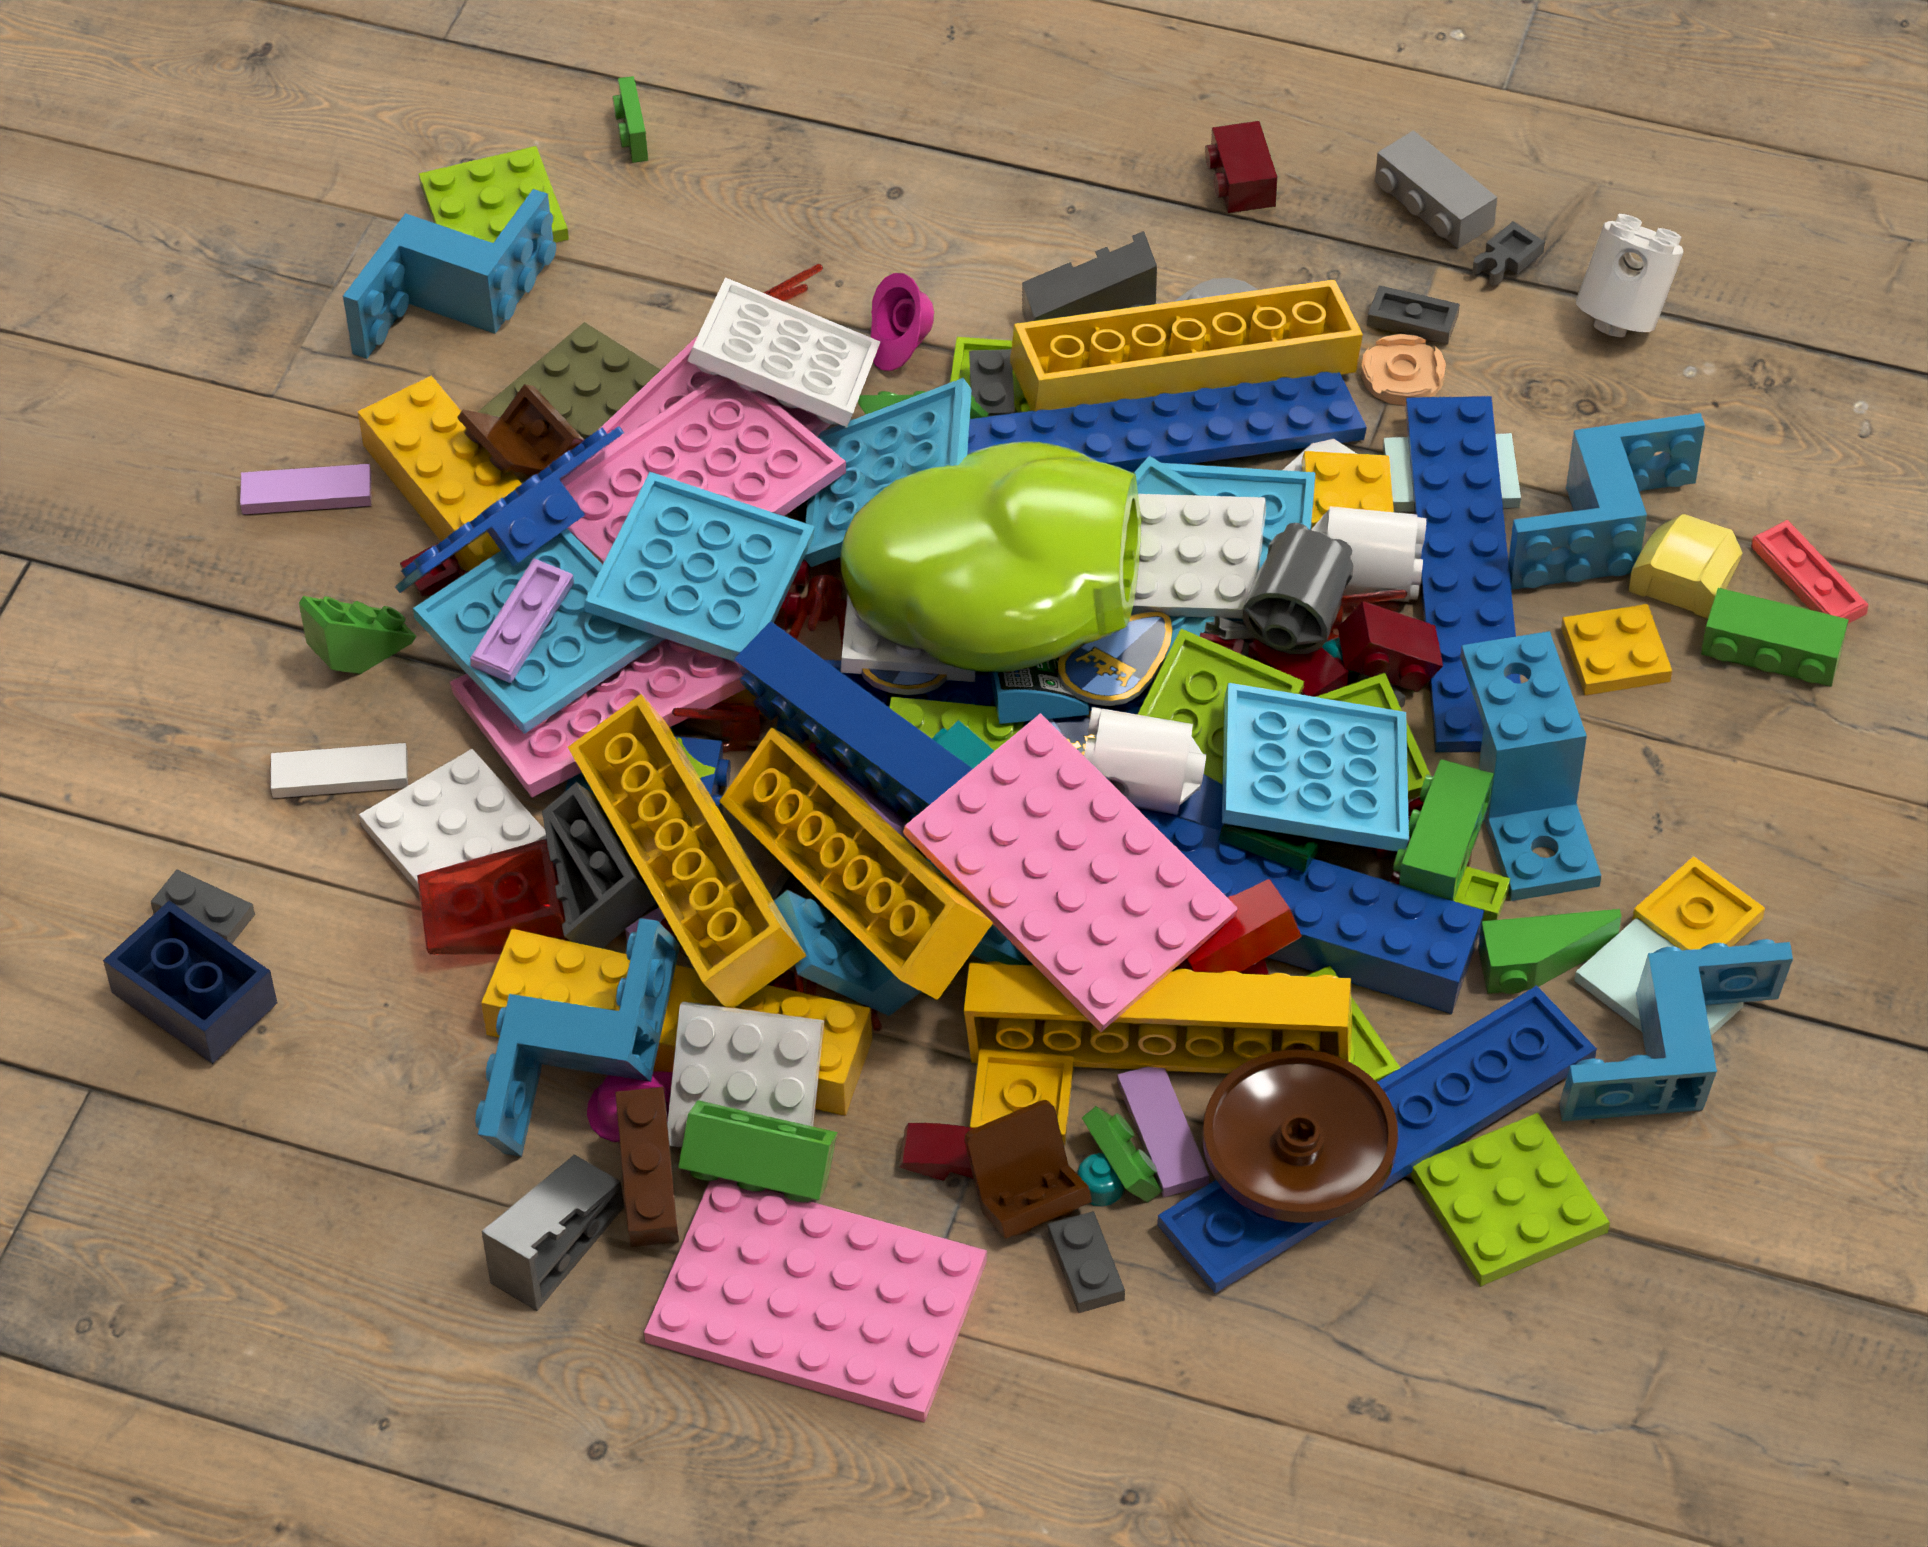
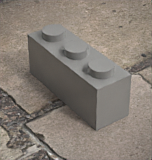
[1375,130,1497,249]

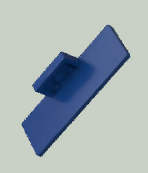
[395,426,624,593]

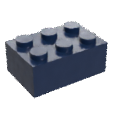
[103,901,278,1064]

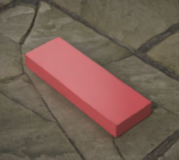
[1751,520,1868,624]

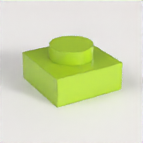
[1454,866,1510,921]

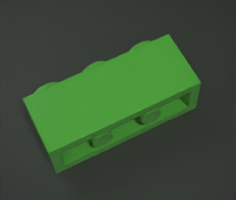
[1701,588,1849,687]
[1394,759,1494,901]
[678,1100,838,1202]

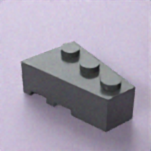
[1022,231,1157,322]
[542,782,657,949]
[481,1155,624,1311]

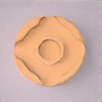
[1361,334,1446,406]

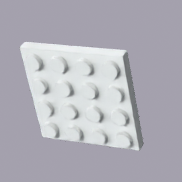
[687,277,880,427]

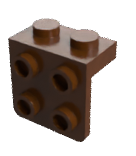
[457,384,584,478]
[964,1100,1092,1239]

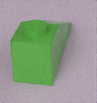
[1478,909,1622,994]

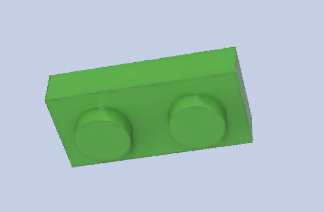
[612,76,648,163]
[1082,1106,1162,1203]

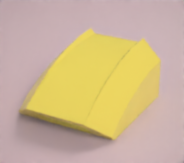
[1629,514,1743,618]

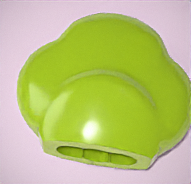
[840,441,1141,672]

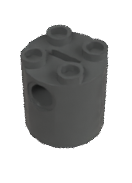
[1242,523,1353,654]

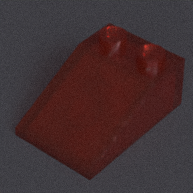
[417,838,572,955]

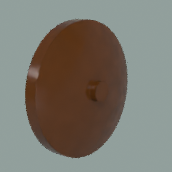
[1203,1049,1398,1223]

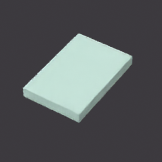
[1383,433,1521,512]
[1574,917,1744,1036]

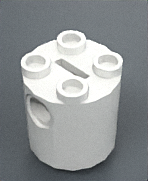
[1576,214,1683,337]
[1311,506,1426,602]
[1084,707,1206,815]

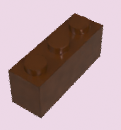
[615,1087,679,1247]

